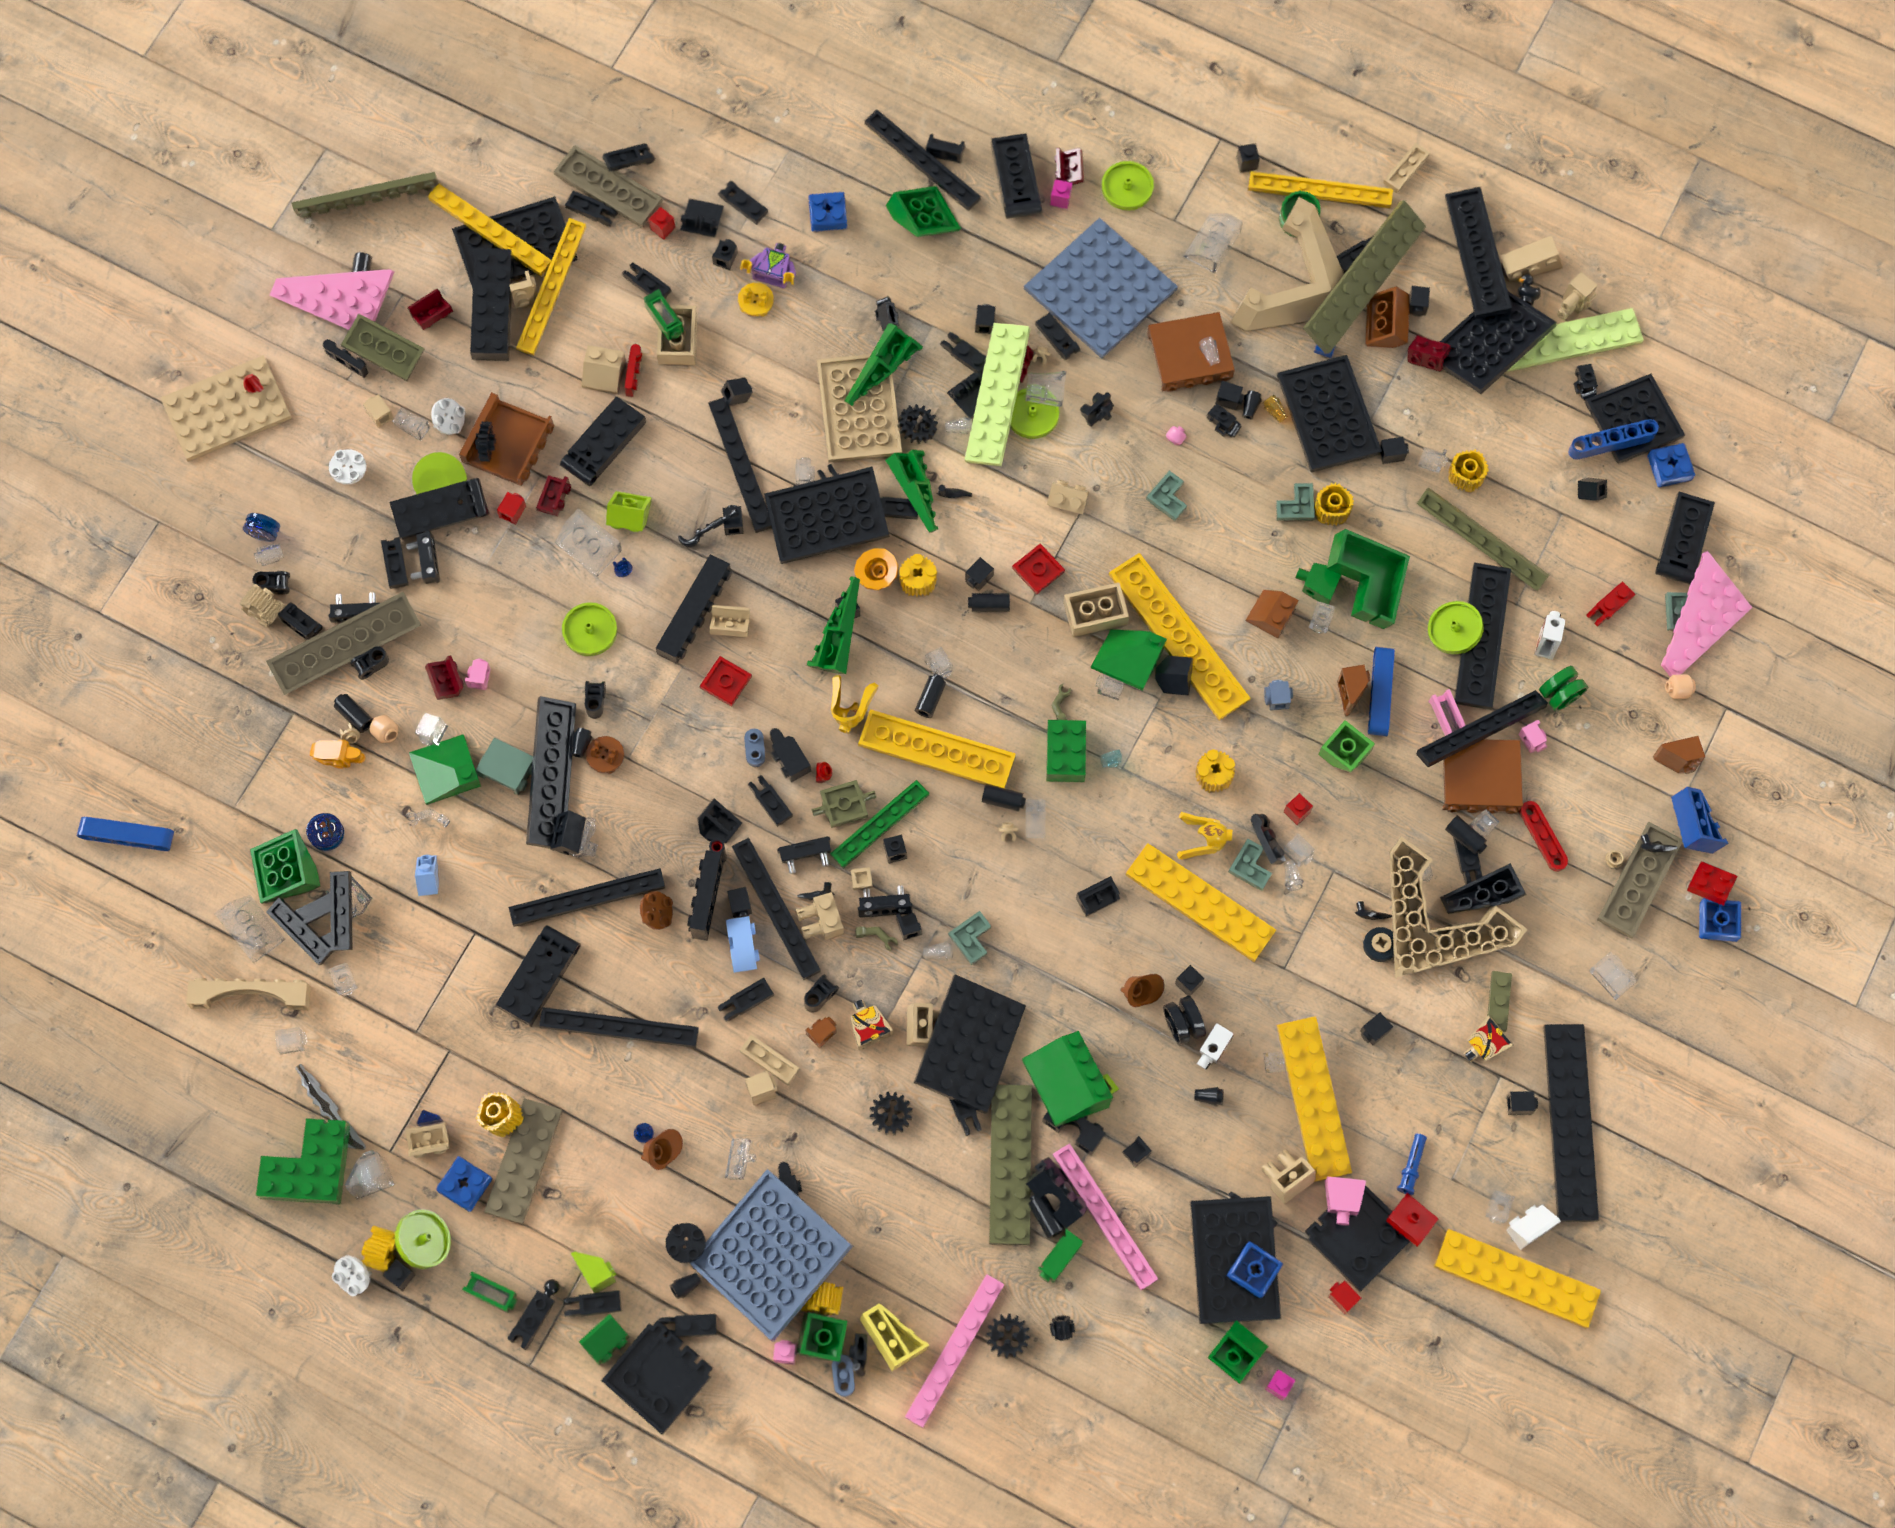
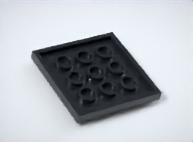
[1585,374,1685,464]

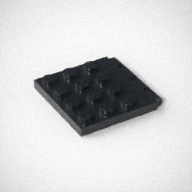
[1305,1185,1410,1292]
[601,1320,713,1435]

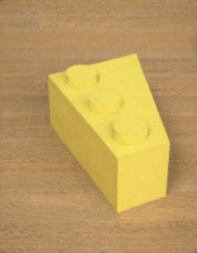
[859,1303,929,1371]

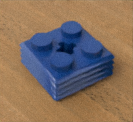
[809,192,847,231]
[1647,443,1695,488]
[1699,898,1741,942]
[436,1156,492,1212]
[1227,1242,1283,1298]

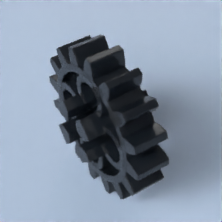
[897,404,938,444]
[475,421,496,462]
[870,1091,912,1135]
[986,1313,1030,1359]

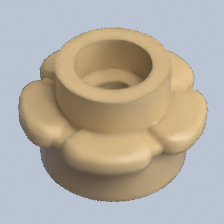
[1605,850,1624,868]

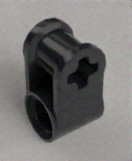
[252,571,290,595]
[350,646,389,680]
[584,681,606,719]
[804,974,839,1013]

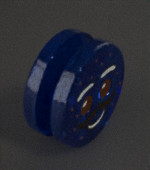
[242,513,281,542]
[306,813,345,851]

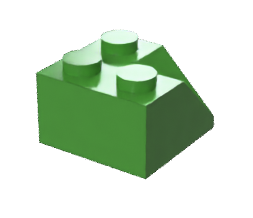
[1318,720,1375,772]

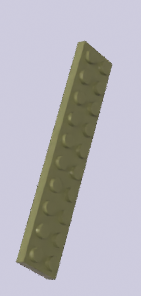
[1303,200,1426,354]

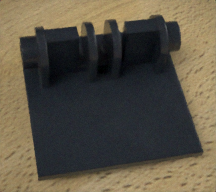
[680,198,724,237]
[947,372,983,419]

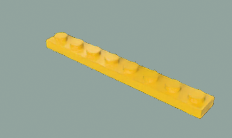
[1248,171,1393,208]
[428,184,552,277]
[516,218,587,356]

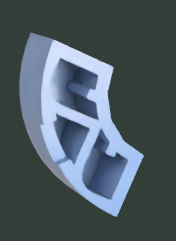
[726,916,760,973]

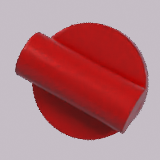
[243,373,264,393]
[816,762,832,783]

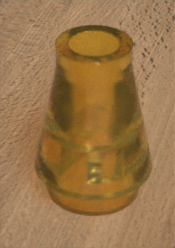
[1263,395,1288,423]

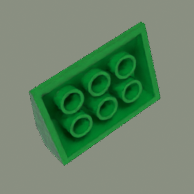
[1022,1031,1113,1127]

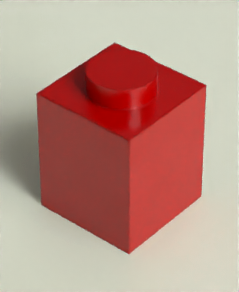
[649,207,676,240]
[497,492,526,525]
[1283,793,1313,825]
[1328,1280,1361,1315]

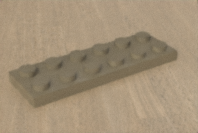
[554,145,663,228]
[1597,822,1682,939]
[484,1098,563,1225]

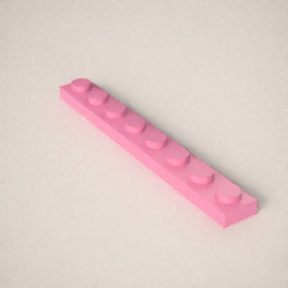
[1053,1143,1158,1291]
[905,1274,1004,1428]

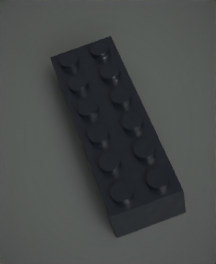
[470,248,513,361]

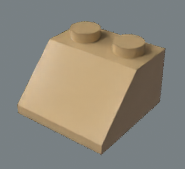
[581,345,626,394]

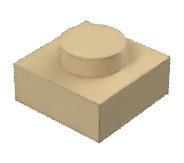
[851,867,873,890]

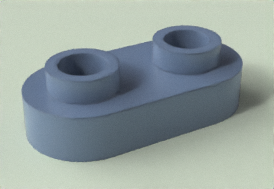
[744,729,765,767]
[832,1355,855,1397]

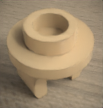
[1033,346,1051,365]
[340,723,360,744]
[999,822,1018,841]

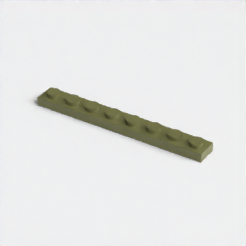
[1417,488,1550,591]

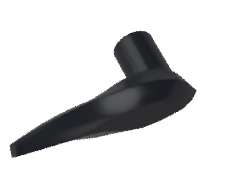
[936,485,972,498]
[1640,834,1677,852]
[797,882,835,900]
[1355,901,1392,920]

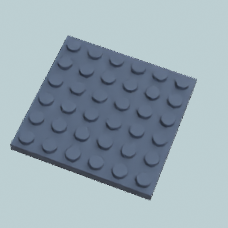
[1024,218,1178,359]
[689,1169,853,1342]

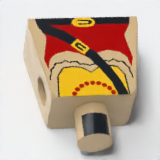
[850,1000,893,1051]
[1464,1016,1514,1062]

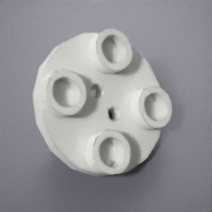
[431,398,465,435]
[329,450,366,485]
[332,1255,372,1296]

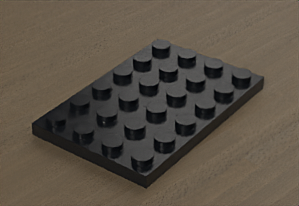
[452,196,578,289]
[1440,290,1556,394]
[1277,355,1382,472]
[764,466,890,564]
[913,974,1026,1114]
[1190,1196,1281,1324]

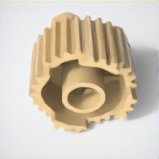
[240,584,285,628]

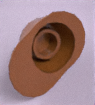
[1120,974,1165,1008]
[641,1129,683,1170]

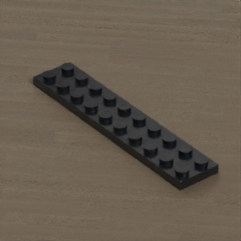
[1543,1024,1599,1222]

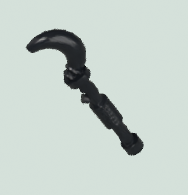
[678,509,739,547]

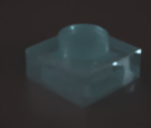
[1100,749,1122,768]

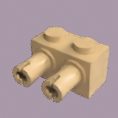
[1557,272,1598,320]
[796,892,844,940]
[907,1003,940,1047]
[1261,1150,1315,1204]

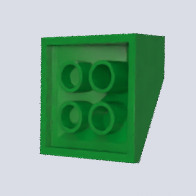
[885,186,961,237]
[1090,629,1167,691]
[409,734,481,805]
[250,829,321,904]

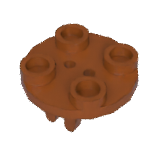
[586,736,624,774]
[640,891,673,930]

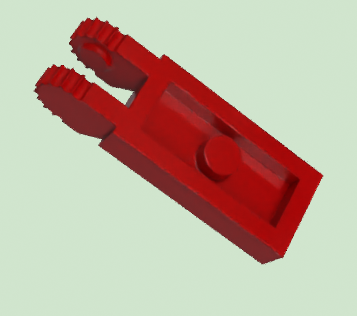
[625,344,642,397]
[1586,581,1636,627]

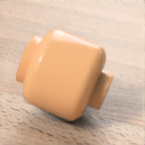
[1665,674,1696,699]
[369,715,399,743]

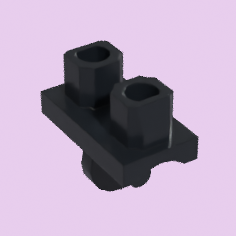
[1080,392,1114,427]

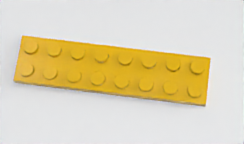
[858,709,1016,788]
[1126,843,1276,962]
[1276,1016,1352,1182]
[1434,1229,1601,1329]

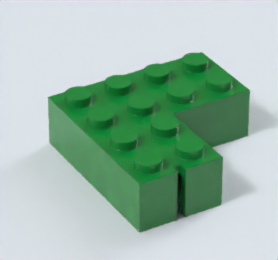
[1326,529,1410,629]
[256,1118,350,1204]

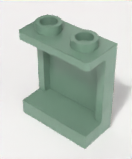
[475,737,533,795]

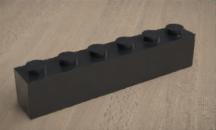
[656,554,732,664]

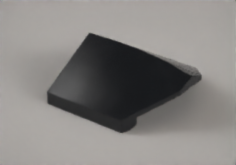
[1155,656,1193,696]
[697,798,742,843]

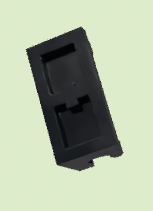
[926,134,965,164]
[278,602,323,641]
[550,810,586,855]
[1076,876,1120,916]

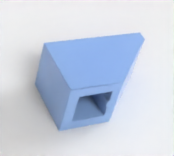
[415,855,439,896]

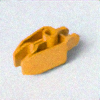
[310,740,366,769]

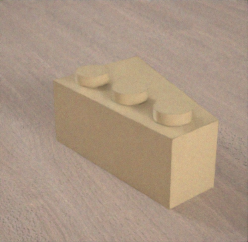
[1500,235,1563,281]

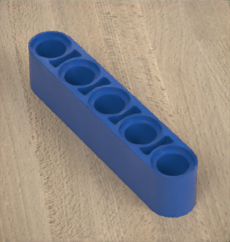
[1568,419,1659,460]
[1368,647,1395,737]
[77,816,174,851]

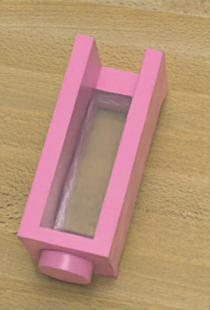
[1428,689,1465,736]

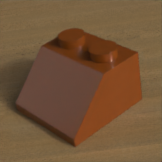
[1245,590,1299,639]
[1337,665,1370,716]
[1653,736,1705,774]

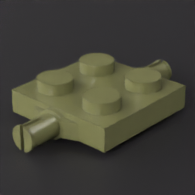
[812,780,876,828]

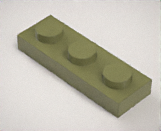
[1487,971,1512,1032]

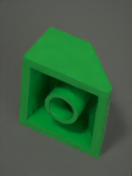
[796,1312,848,1362]
[579,1314,629,1365]
[1207,1320,1269,1384]

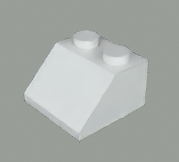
[1506,1205,1560,1250]

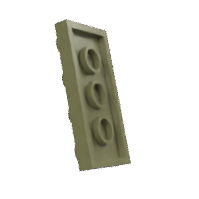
[341,314,425,381]

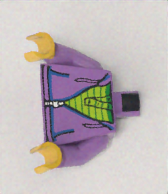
[740,243,796,289]

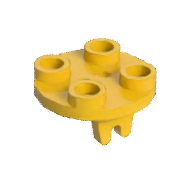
[738,282,774,317]

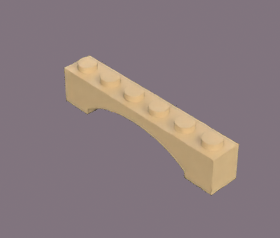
[186,978,311,1010]

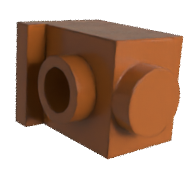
[805,1017,837,1048]

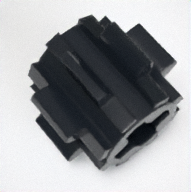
[1050,1315,1075,1341]

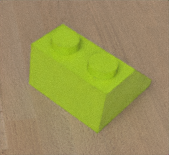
[606,491,652,532]
[571,1252,617,1293]

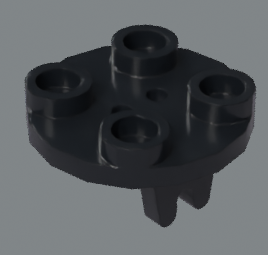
[665,1223,706,1263]

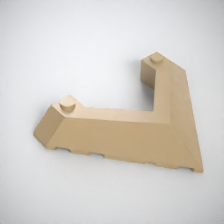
[1230,197,1344,332]
[1389,836,1527,978]

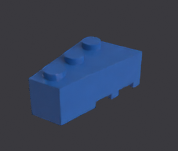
[1671,787,1729,854]

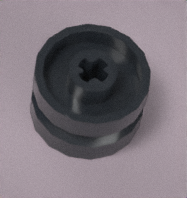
[1163,995,1206,1046]

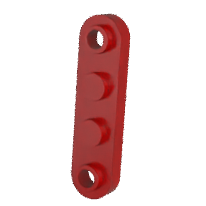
[1520,801,1568,872]

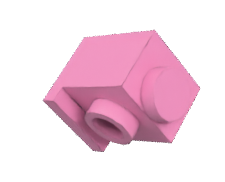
[465,659,491,690]
[1519,720,1547,753]
[773,1340,797,1365]

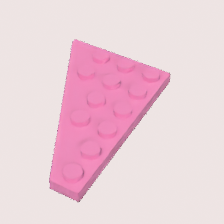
[270,269,395,330]
[1661,551,1753,677]

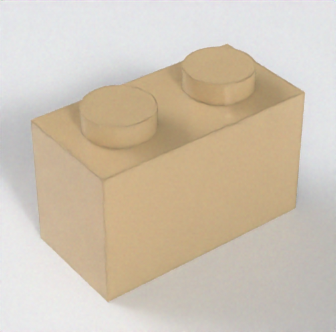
[745,1071,778,1106]

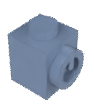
[1264,680,1293,710]

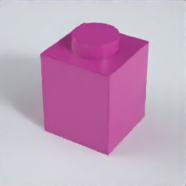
[1050,179,1072,209]
[1265,1369,1296,1401]

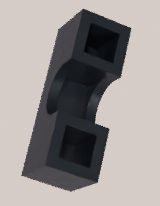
[1042,1111,1106,1156]
[1026,1163,1088,1229]

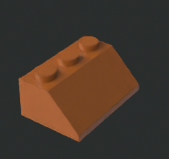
[1365,286,1410,348]

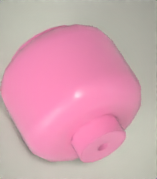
[1166,426,1186,445]

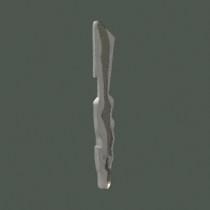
[295,1064,366,1150]

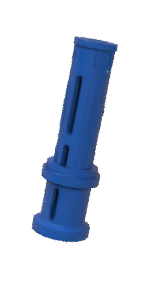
[1397,1133,1427,1195]

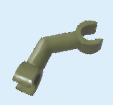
[1051,684,1071,720]
[855,927,898,951]

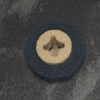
[1363,927,1394,962]

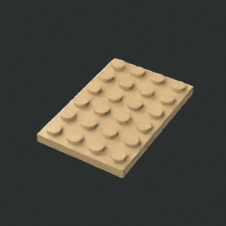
[817,354,902,463]
[160,355,292,462]

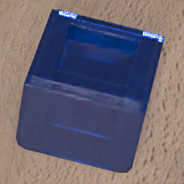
[417,1110,443,1126]

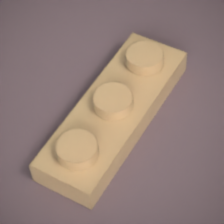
[1383,143,1430,193]
[740,1035,800,1085]

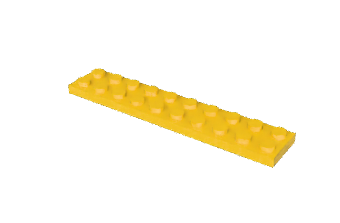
[1109,553,1250,721]

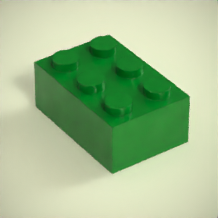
[1046,720,1086,782]

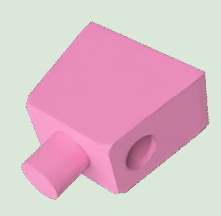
[1325,1177,1366,1226]

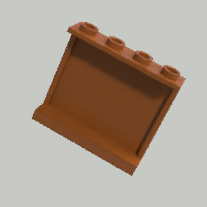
[1147,312,1235,392]
[459,392,554,486]
[1442,739,1523,814]

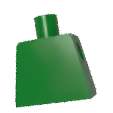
[1295,563,1341,607]

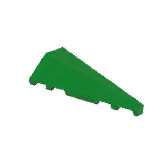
[845,323,923,406]
[885,450,938,533]
[806,576,860,674]

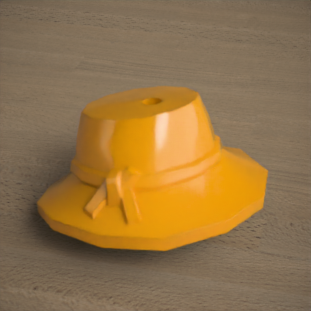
[854,548,899,591]

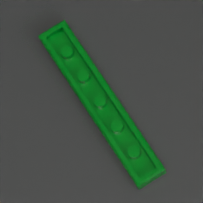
[830,780,929,869]

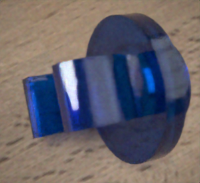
[613,557,633,577]
[634,1123,654,1143]

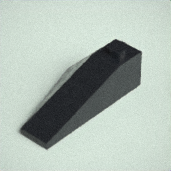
[1440,863,1526,914]

